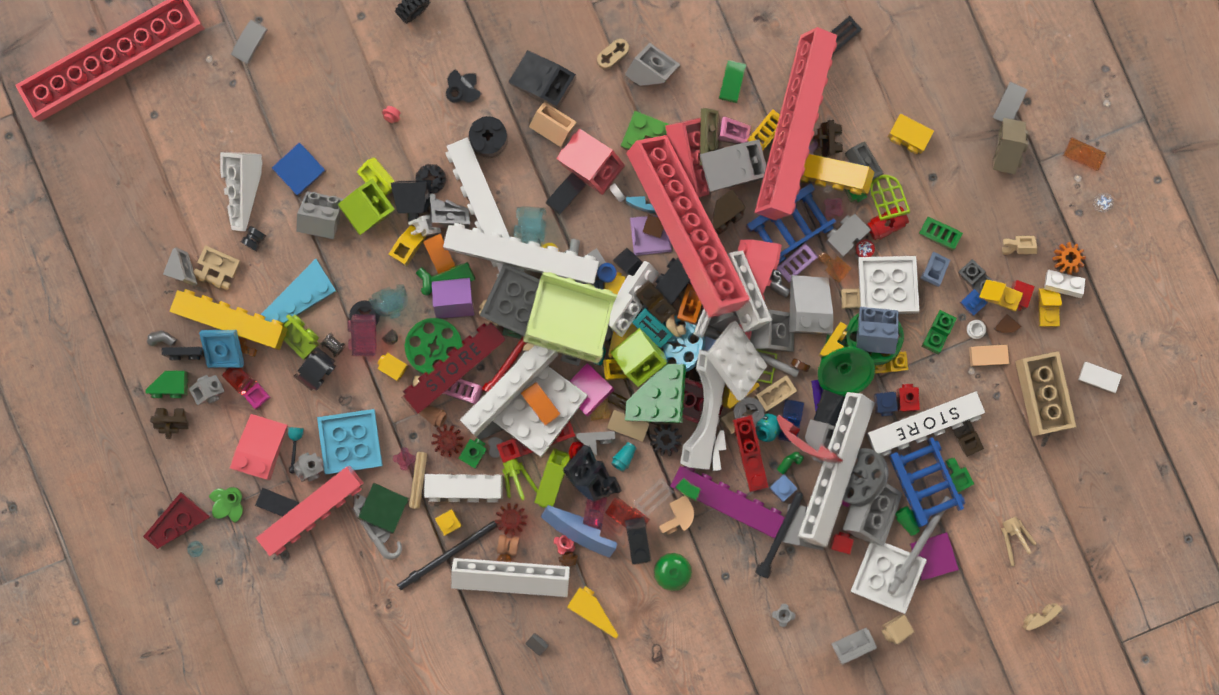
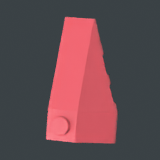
[665,118,709,198]

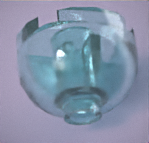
[368,284,408,319]

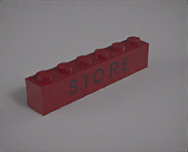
[401,322,506,415]

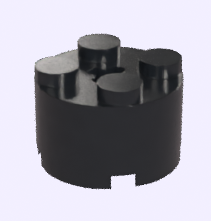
[469,116,508,158]
[293,347,336,391]

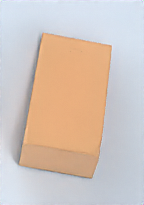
[969,345,1009,367]

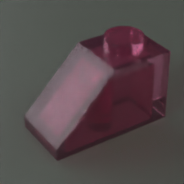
[583,497,607,530]

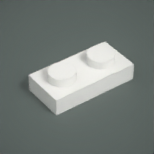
[1044,270,1085,298]

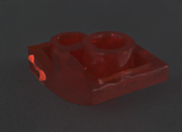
[605,497,650,528]

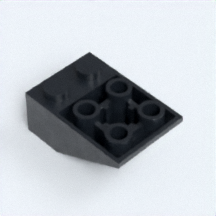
[508,50,576,110]

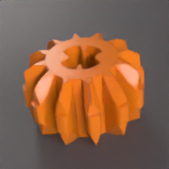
[1052,242,1086,275]

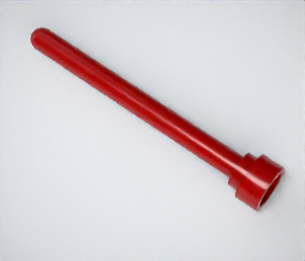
[481,336,527,393]

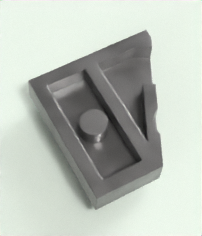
[429,193,470,229]

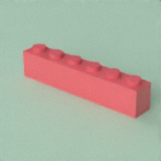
[256,465,364,556]

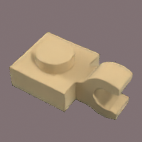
[1002,236,1037,255]

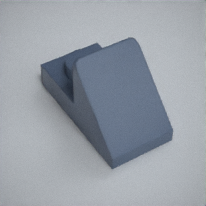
[920,252,950,287]

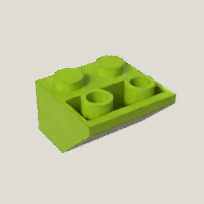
[338,178,395,235]
[611,328,667,387]

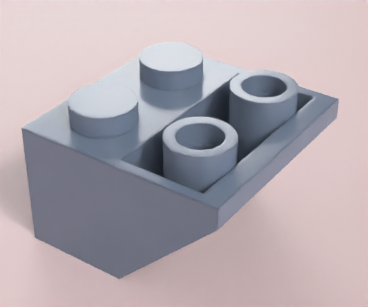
[856,307,898,354]

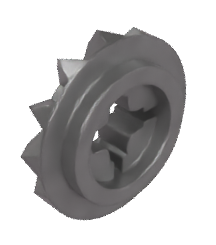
[733,397,764,427]

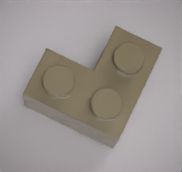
[993,117,1028,174]

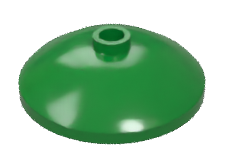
[817,347,875,397]

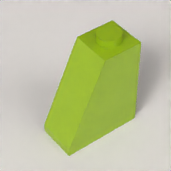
[534,448,570,508]

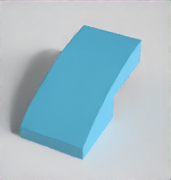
[626,196,657,214]

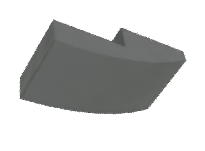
[958,259,993,294]

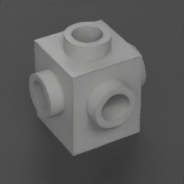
[189,375,225,405]
[294,453,324,482]

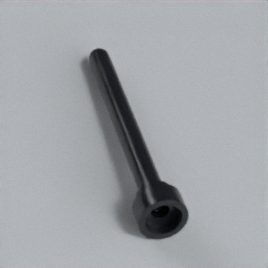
[755,492,803,578]

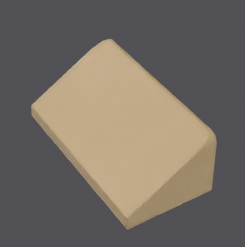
[607,410,650,442]

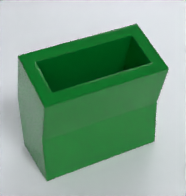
[675,478,701,500]

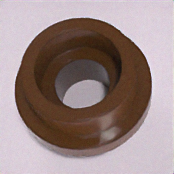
[558,552,578,567]

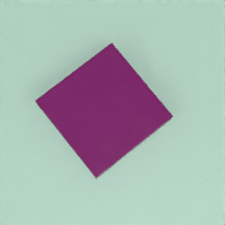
[910,532,959,581]

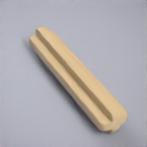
[409,452,427,509]

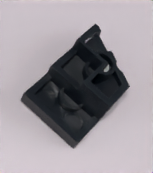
[563,445,622,502]

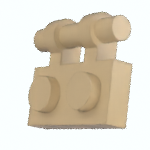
[194,245,241,291]

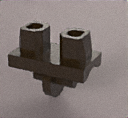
[812,120,843,157]
[150,408,189,439]

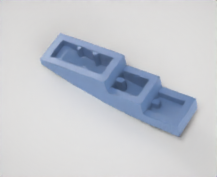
[541,505,617,558]

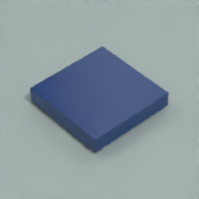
[272,142,326,196]

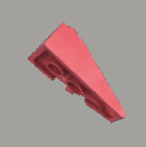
[738,240,782,300]

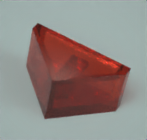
[222,368,257,394]

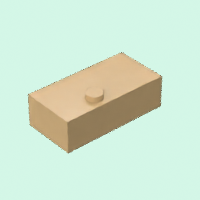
[1015,351,1076,436]

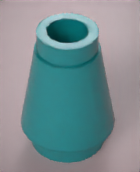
[611,442,637,472]

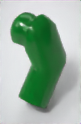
[777,452,804,475]

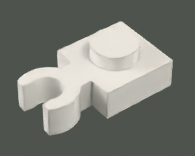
[408,215,441,236]

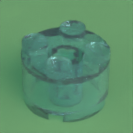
[514,206,546,246]

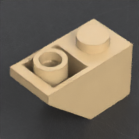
[882,614,914,644]

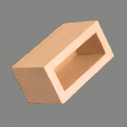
[529,102,576,147]

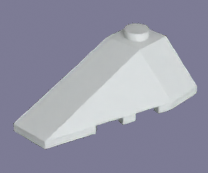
[220,152,262,231]

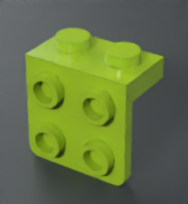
[283,314,320,360]

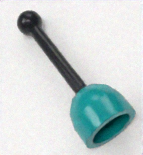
[288,427,304,474]

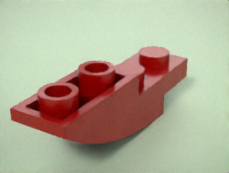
[733,415,769,492]

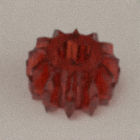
[431,424,464,457]
[495,503,528,535]

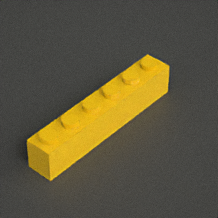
[169,289,288,350]

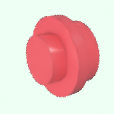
[382,106,401,123]

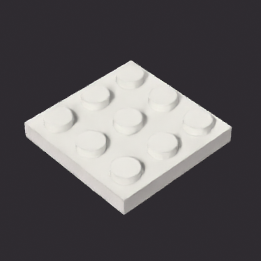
[858,256,919,314]
[706,321,767,401]
[851,542,927,614]

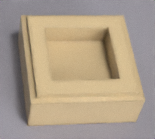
[841,289,860,309]

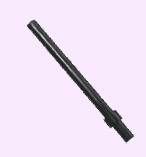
[397,520,498,590]

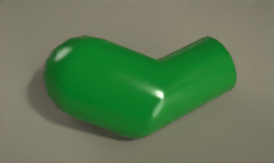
[415,267,432,296]

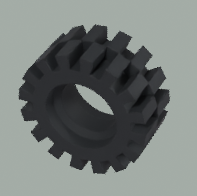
[395,0,430,24]

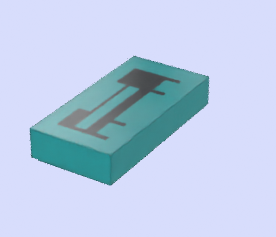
[632,308,673,348]

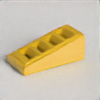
[747,109,780,151]

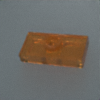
[1063,137,1106,171]

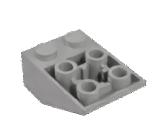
[700,140,766,192]

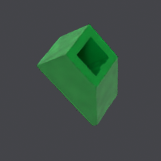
[145,371,188,399]

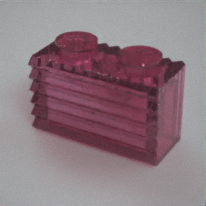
[347,314,377,356]

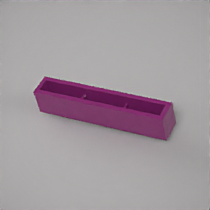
[670,466,785,538]

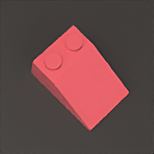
[230,414,288,480]

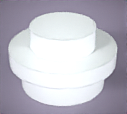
[967,320,986,339]

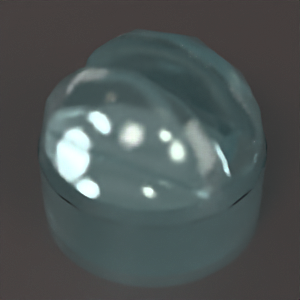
[187,541,204,557]

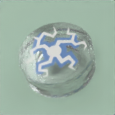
[1093,193,1114,213]

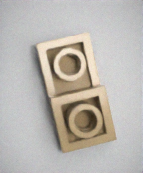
[1022,603,1063,630]

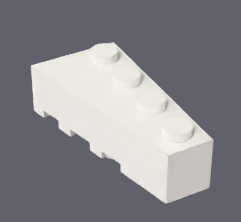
[424,474,503,503]

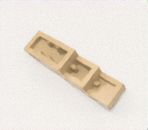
[720,375,797,435]

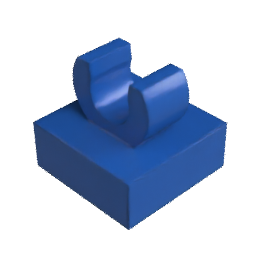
[960,289,988,316]

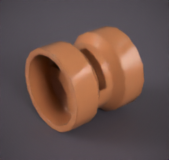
[497,534,519,556]

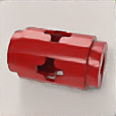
[866,206,909,240]

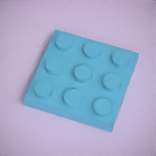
[317,409,383,475]

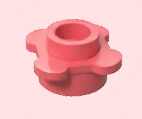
[553,535,575,555]

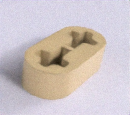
[597,39,629,69]

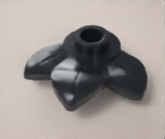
[446,69,481,103]

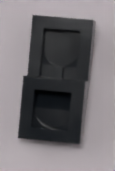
[546,173,586,215]

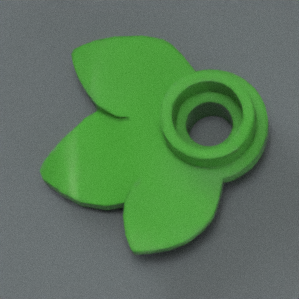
[209,487,243,523]

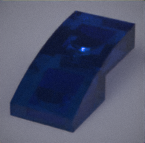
[778,399,804,442]

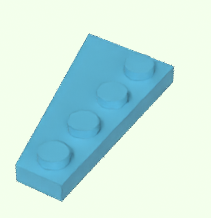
[261,259,336,324]

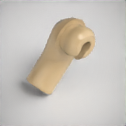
[665,313,687,337]

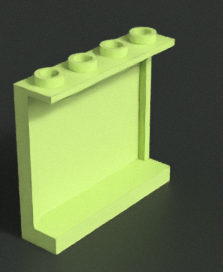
[523,272,617,364]

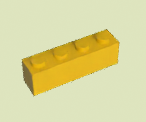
[800,154,875,195]

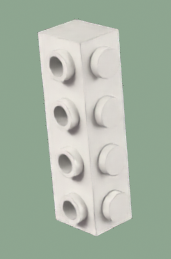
[727,250,772,332]

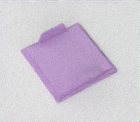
[630,215,672,255]

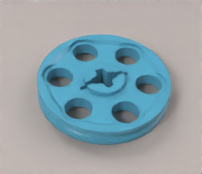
[663,316,705,372]

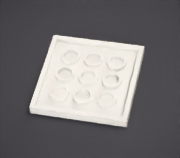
[493,351,588,457]

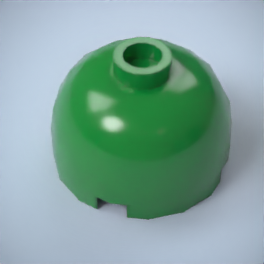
[654,553,692,591]

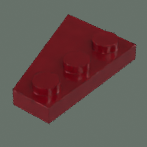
[143,492,211,549]

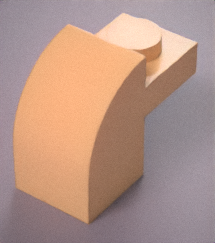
[659,496,694,535]

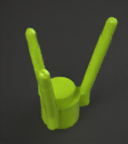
[502,458,538,501]

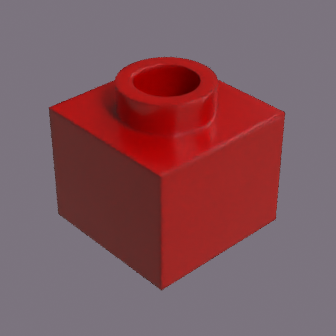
[829,531,854,555]

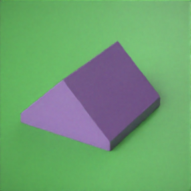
[432,278,474,319]

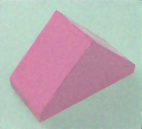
[719,117,751,144]

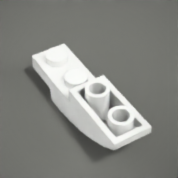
[609,261,659,337]

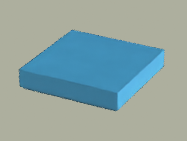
[199,330,245,368]

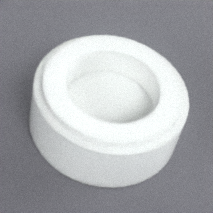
[609,183,626,202]

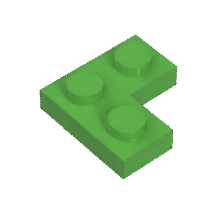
[621,111,669,150]

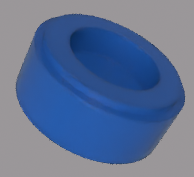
[597,263,617,283]

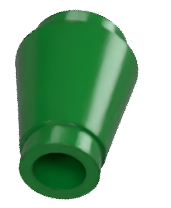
[895,506,920,536]

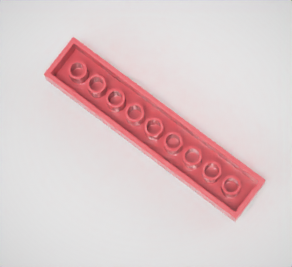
[15,0,205,122]
[754,27,837,220]
[626,135,750,318]

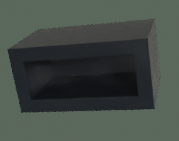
[625,517,651,565]

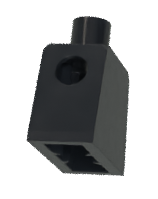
[391,180,431,222]

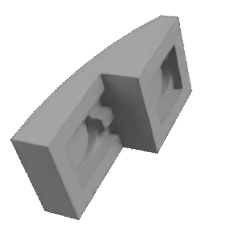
[231,20,268,64]
[993,81,1027,122]

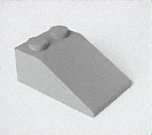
[789,275,833,335]

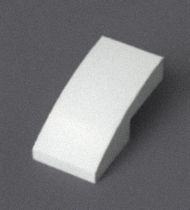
[712,430,726,471]

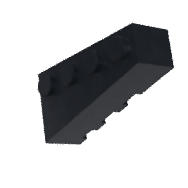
[635,257,690,318]

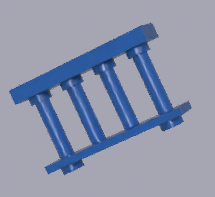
[746,183,836,263]
[888,437,965,527]

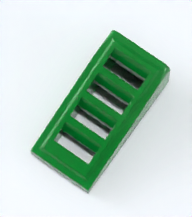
[919,217,963,251]

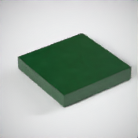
[357,483,409,534]

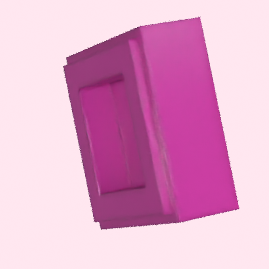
[243,383,271,410]

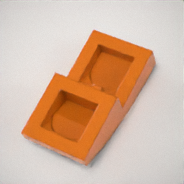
[423,234,456,274]
[521,382,560,426]

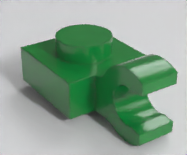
[946,457,974,493]

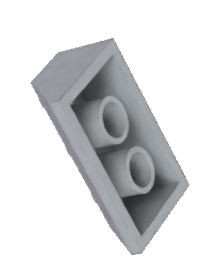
[842,476,903,547]

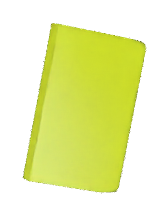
[356,158,395,196]

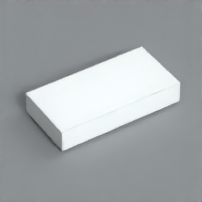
[1078,362,1122,393]

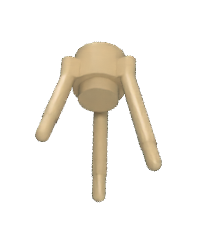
[1001,516,1036,566]

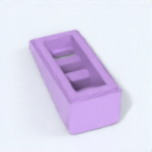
[777,243,818,282]

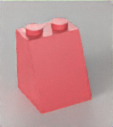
[556,128,625,195]

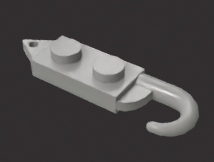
[352,493,402,559]

